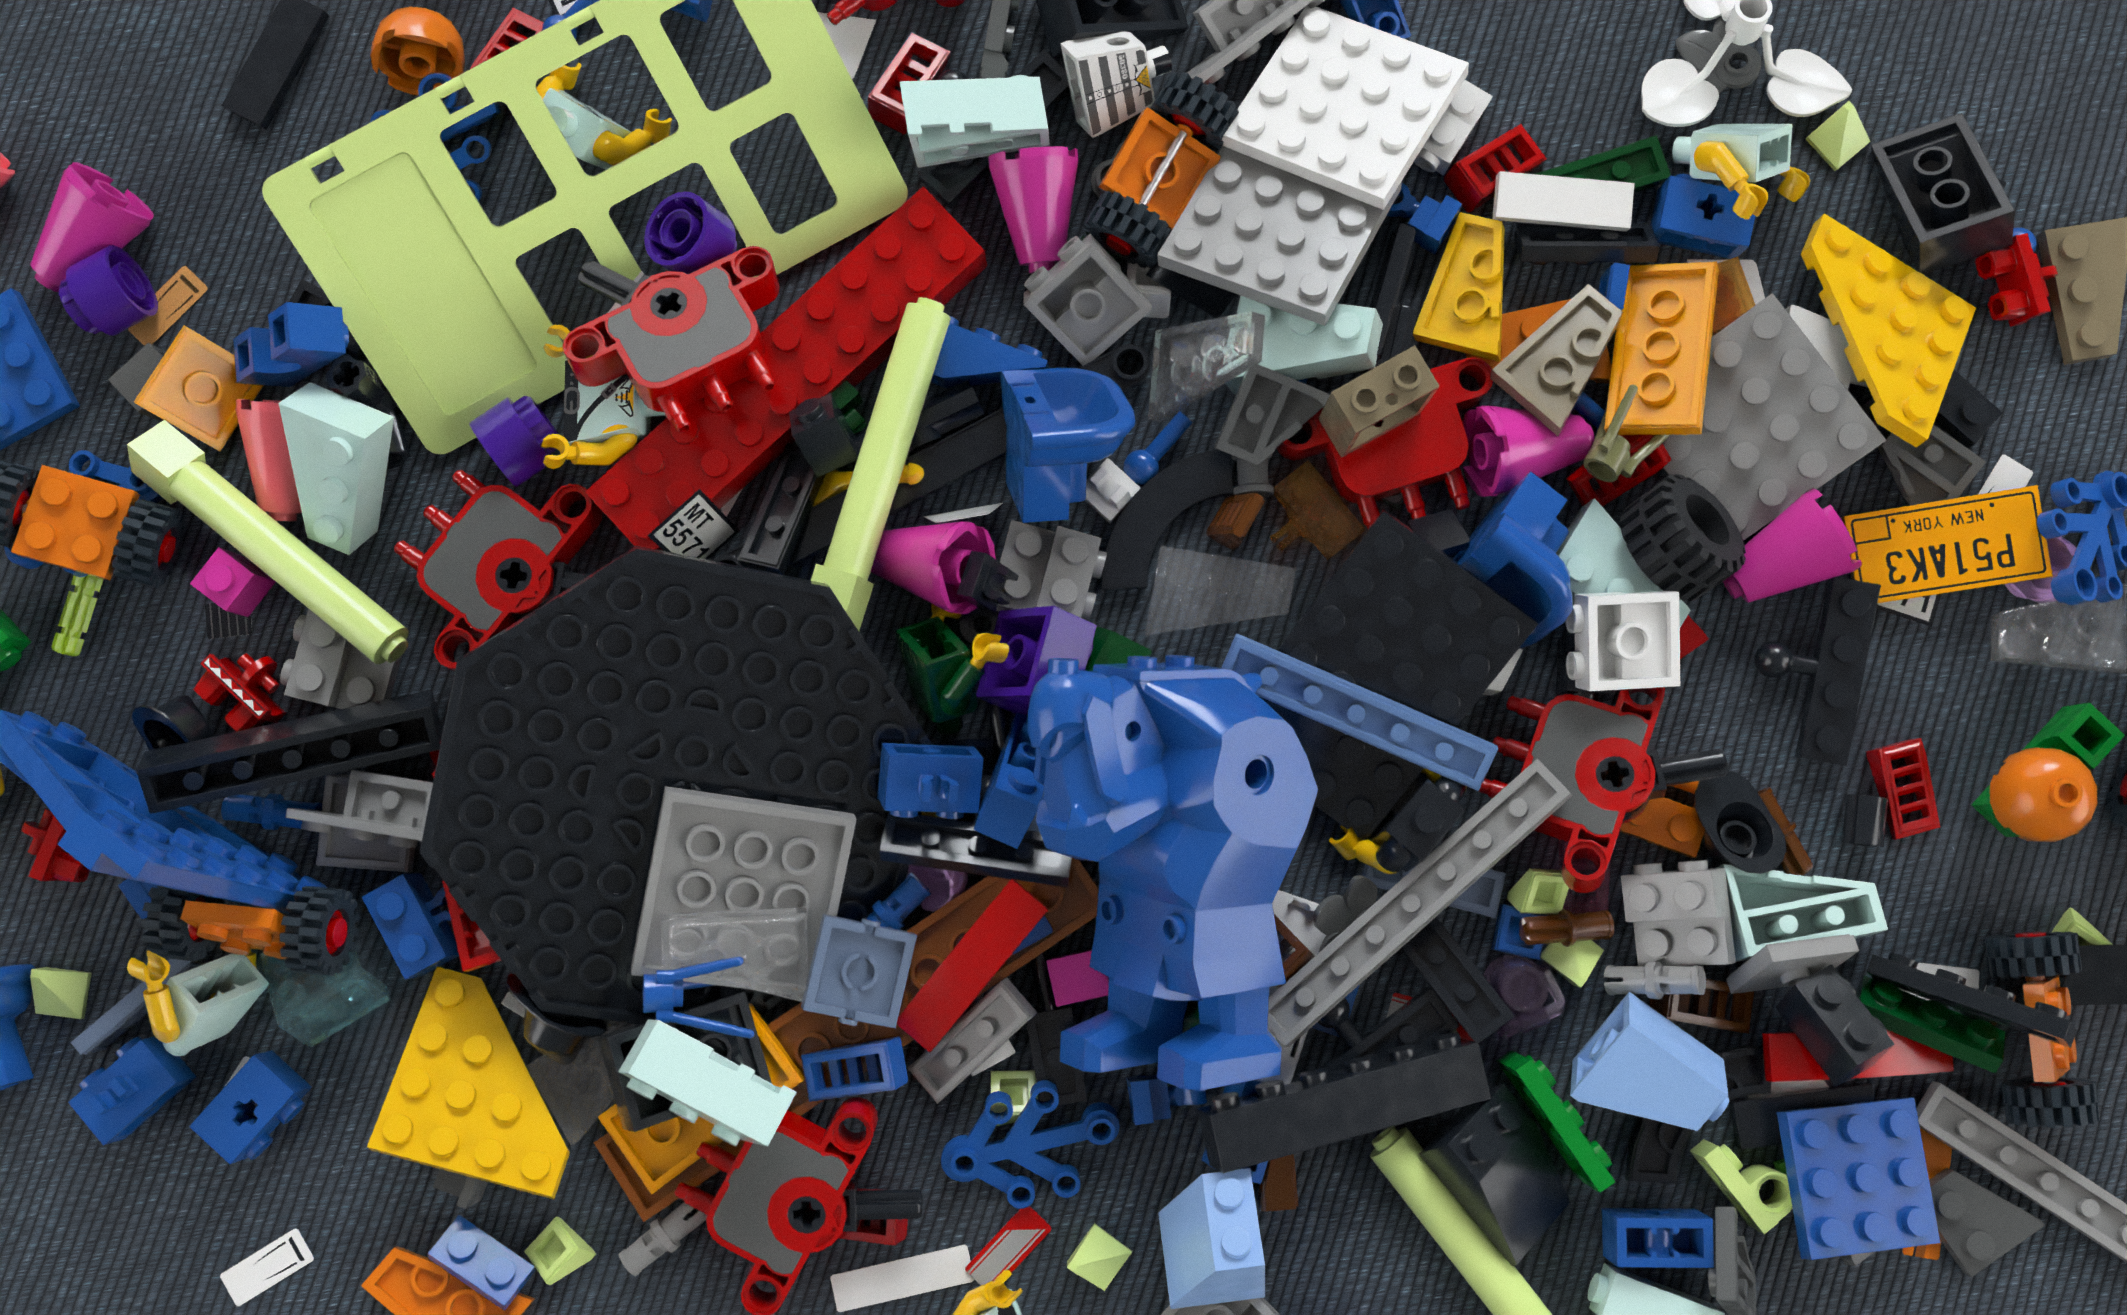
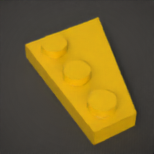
[1413,212,1505,362]

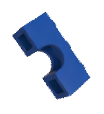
[233,302,349,387]

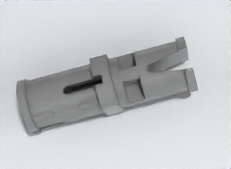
[1604,961,1706,999]
[619,1202,707,1277]

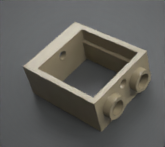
[1318,345,1439,458]

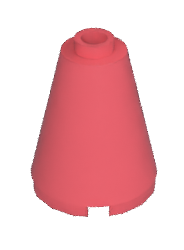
[235,399,302,521]

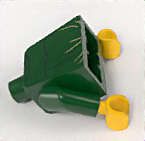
[895,604,1009,734]

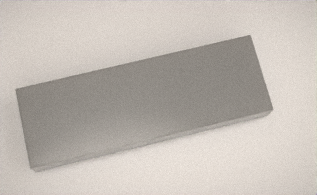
[907,977,1037,1104]

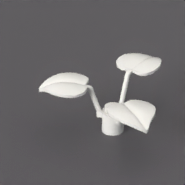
[1641,0,1852,127]

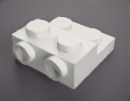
[1414,80,1493,176]
[1565,591,1680,691]

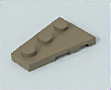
[2037,217,2127,365]
[1490,284,1623,436]

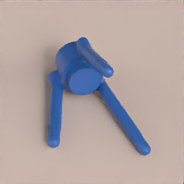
[643,956,754,1039]

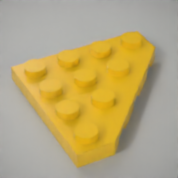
[1801,213,1976,448]
[367,966,570,1199]

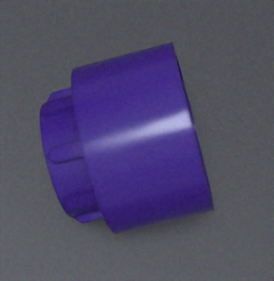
[644,191,737,274]
[59,245,158,336]
[469,396,558,487]

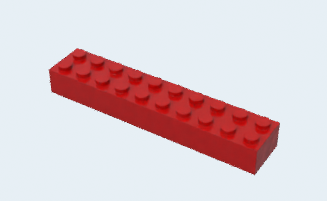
[585,186,987,551]

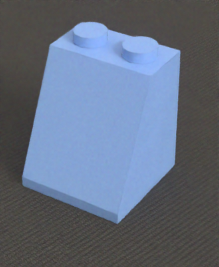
[1570,992,1729,1131]
[1158,1168,1265,1309]

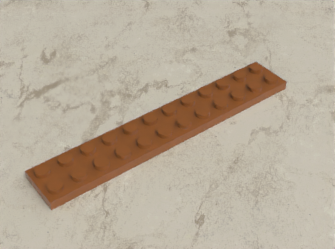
[594,858,1099,1222]

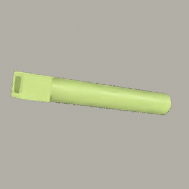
[811,297,951,631]
[127,420,409,664]
[1370,1126,1552,1315]

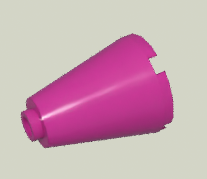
[988,146,1078,274]
[30,162,154,292]
[1462,405,1594,497]
[1722,488,1862,603]
[871,521,996,614]

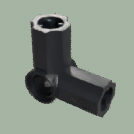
[325,354,410,469]

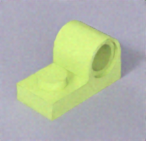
[1690,1139,1793,1234]

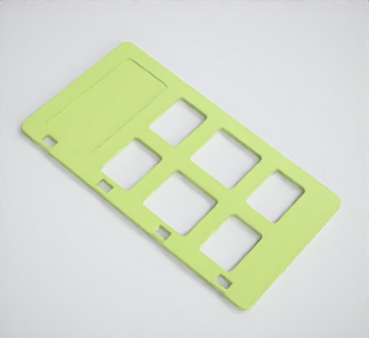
[262,0,908,454]

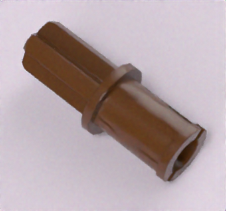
[1758,787,1813,876]
[1519,909,1615,947]

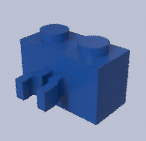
[877,743,984,819]
[362,873,459,979]
[68,1036,196,1145]

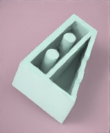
[1556,498,1691,627]

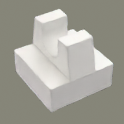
[1085,458,1141,523]

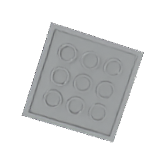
[1157,146,1402,326]
[1663,293,1887,541]
[631,786,857,996]

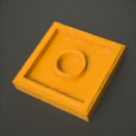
[134,325,263,452]

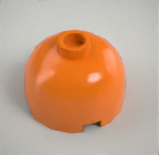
[370,7,465,96]
[1990,748,2097,842]

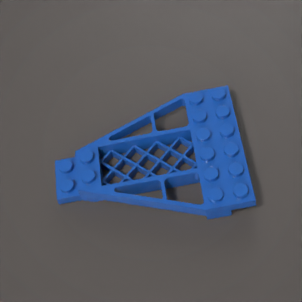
[0,709,327,914]

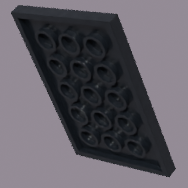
[1260,509,1538,840]

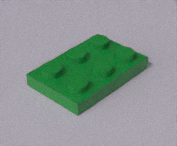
[1496,1050,1615,1193]

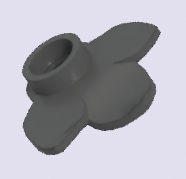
[1675,16,1762,94]
[1313,875,1378,952]

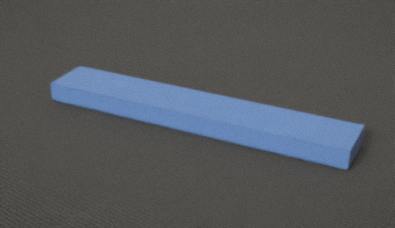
[1221,633,1498,791]

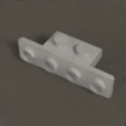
[1187,0,1325,85]
[285,770,433,848]

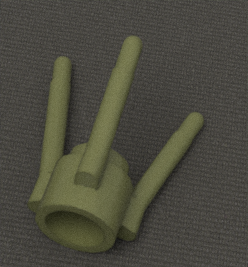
[1583,384,1670,482]

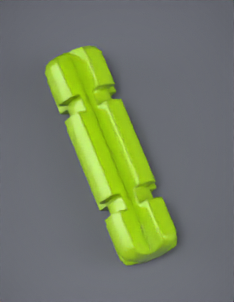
[51,575,104,656]

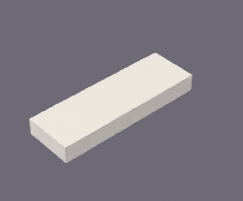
[1493,171,1635,231]

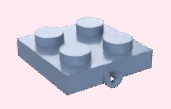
[801,914,917,1029]

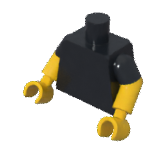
[1329,768,1467,874]

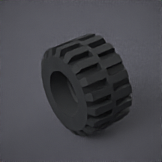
[1620,474,1746,602]

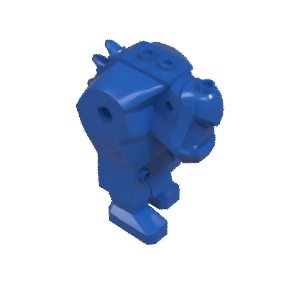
[1027,655,1318,1091]

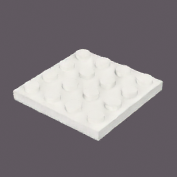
[1222,6,1469,210]

